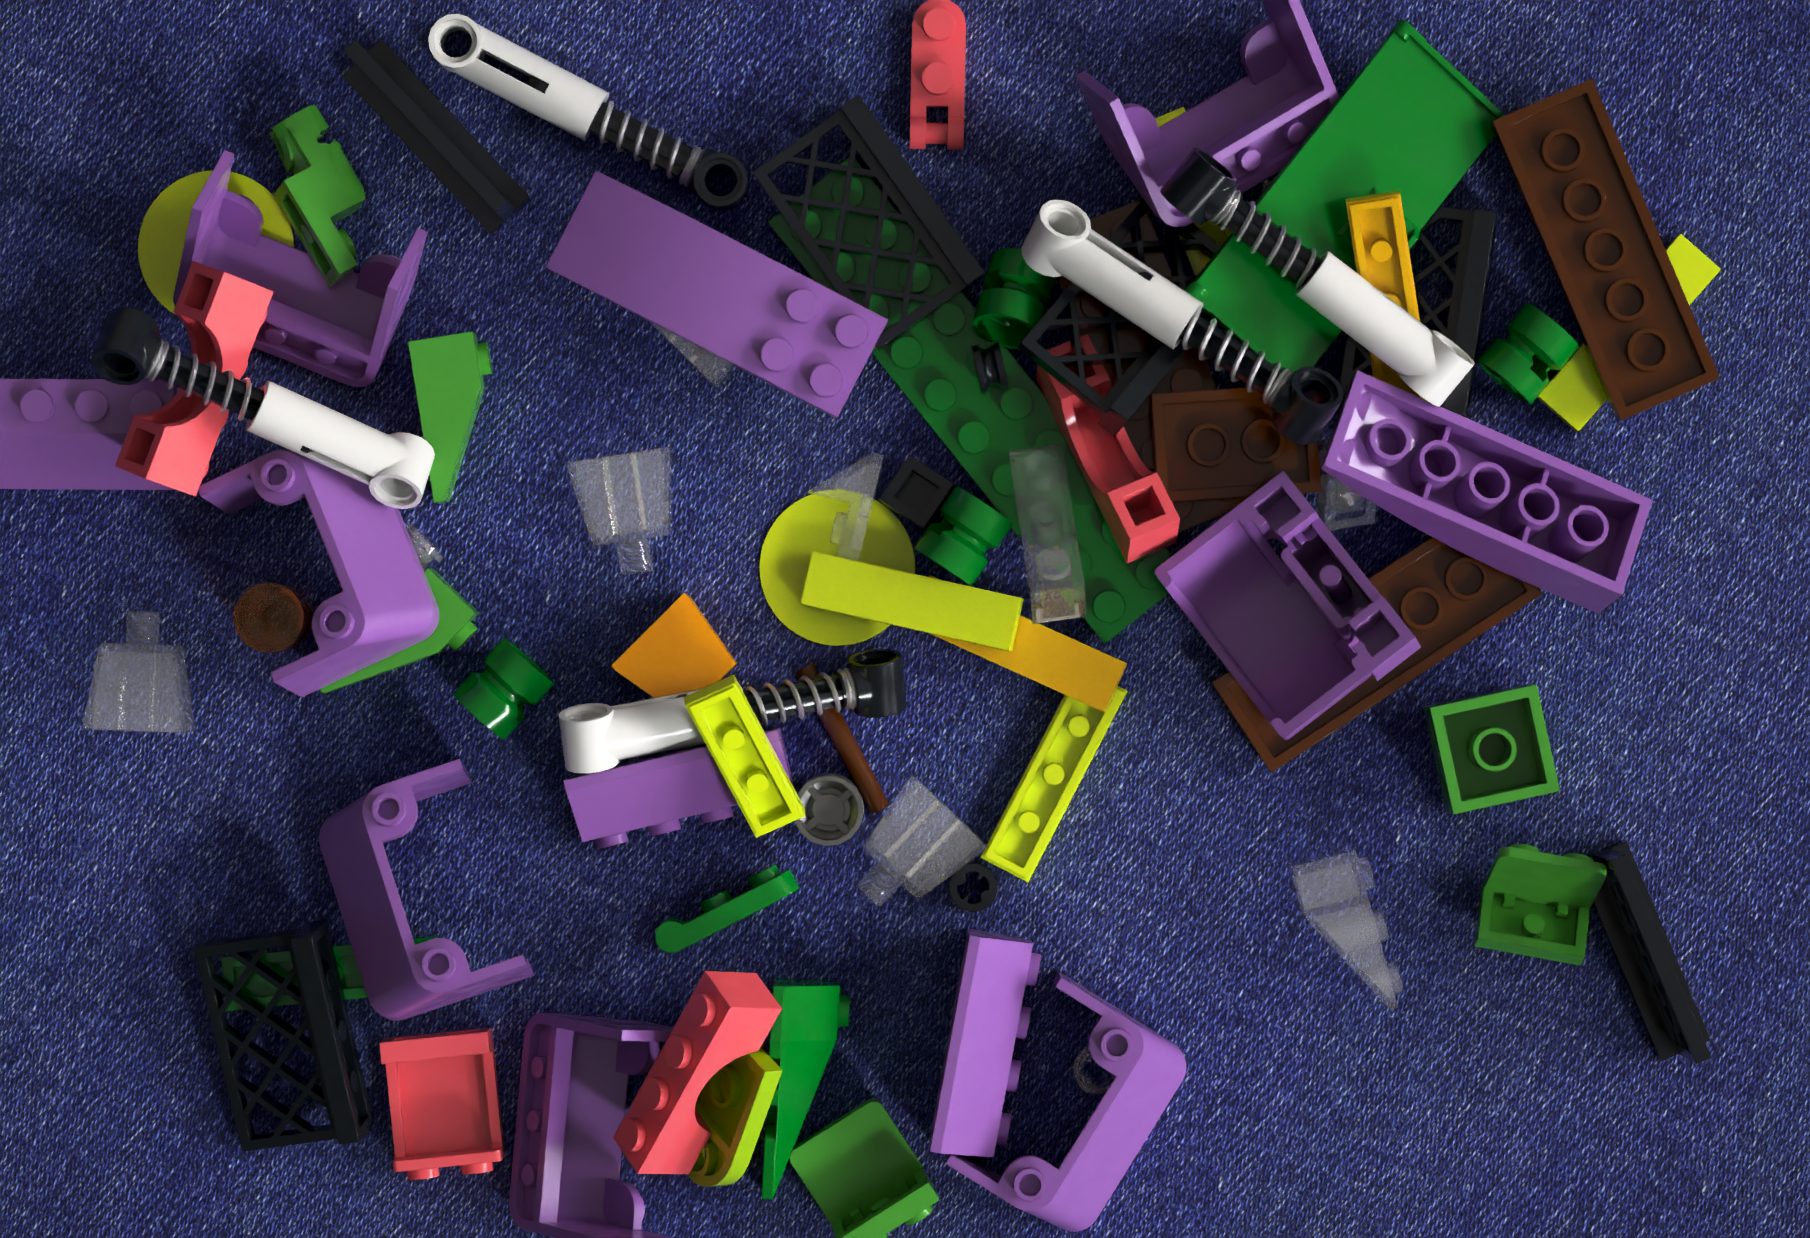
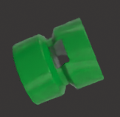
[972,248,1057,349]
[1476,303,1579,406]
[914,485,1014,587]
[453,637,555,740]

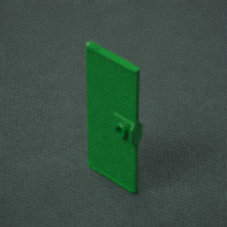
[1185,19,1505,372]

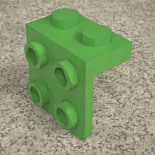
[1474,844,1607,965]
[789,1099,940,1238]

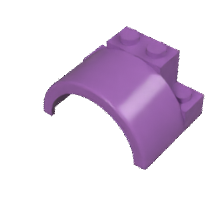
[1155,471,1421,740]

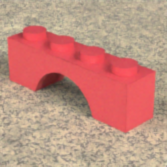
[115,261,274,497]
[1036,334,1180,563]
[613,971,782,1174]

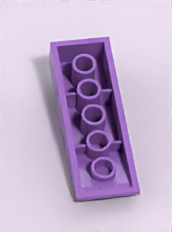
[546,171,888,419]
[1321,370,1653,613]

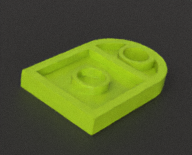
[686,1047,783,1187]

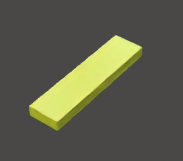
[1537,234,1721,432]
[800,551,1024,652]
[980,686,1128,882]

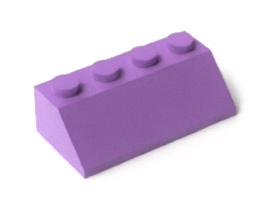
[0,379,181,490]
[563,727,795,849]
[929,928,1041,1157]

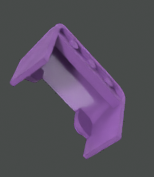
[1075,0,1339,227]
[173,150,428,387]
[198,449,440,697]
[319,759,534,1021]
[945,971,1186,1232]
[509,1013,674,1238]

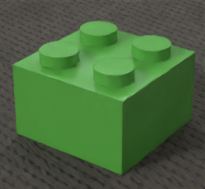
[1423,684,1560,815]

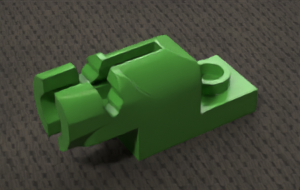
[269,104,365,288]

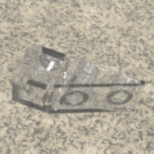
[1009,444,1087,624]
[1288,848,1403,1010]

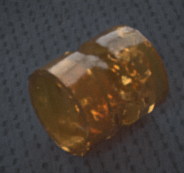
[233,582,313,653]

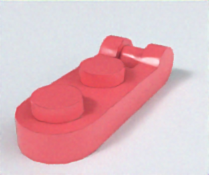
[909,0,966,150]

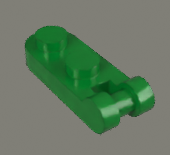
[655,864,800,953]

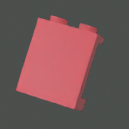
[379,1027,505,1180]

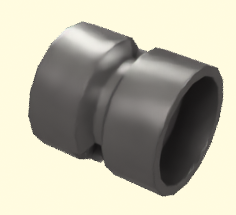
[794,773,864,846]

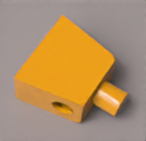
[611,593,737,698]

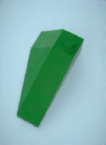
[762,978,850,1199]

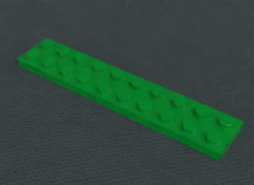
[768,158,1172,644]

